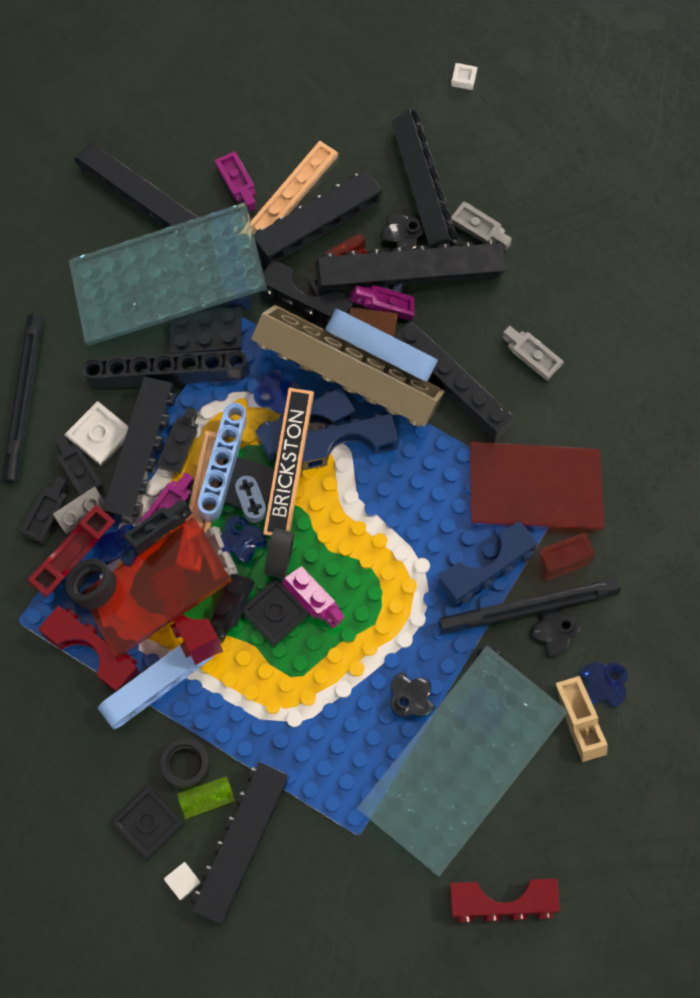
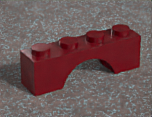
[27,505,115,599]
[151,564,223,665]
[38,606,139,692]
[449,879,560,923]

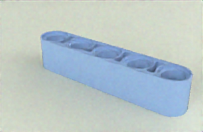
[325,308,438,382]
[198,403,247,522]
[98,645,213,729]

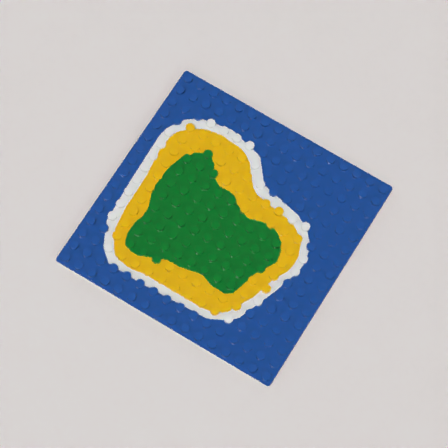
[19,317,563,835]

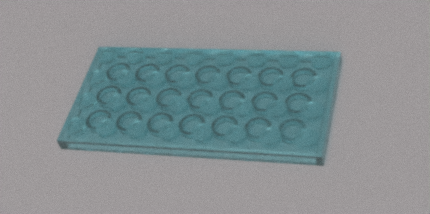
[69,203,267,346]
[356,646,568,877]

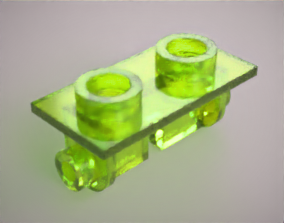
[177,776,235,819]

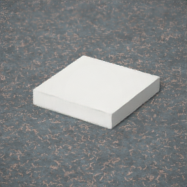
[65,401,129,467]

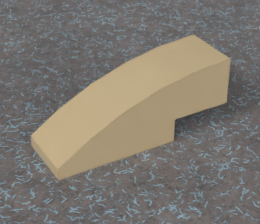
[555,676,608,762]

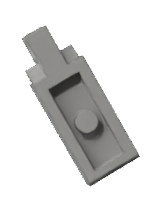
[451,201,512,251]
[502,326,564,381]

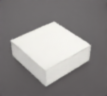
[451,63,477,90]
[164,862,202,901]

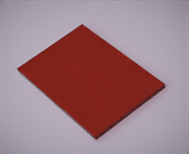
[469,442,604,530]
[81,517,233,659]

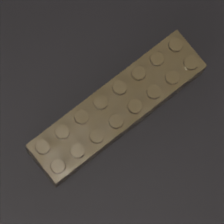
[251,305,445,427]

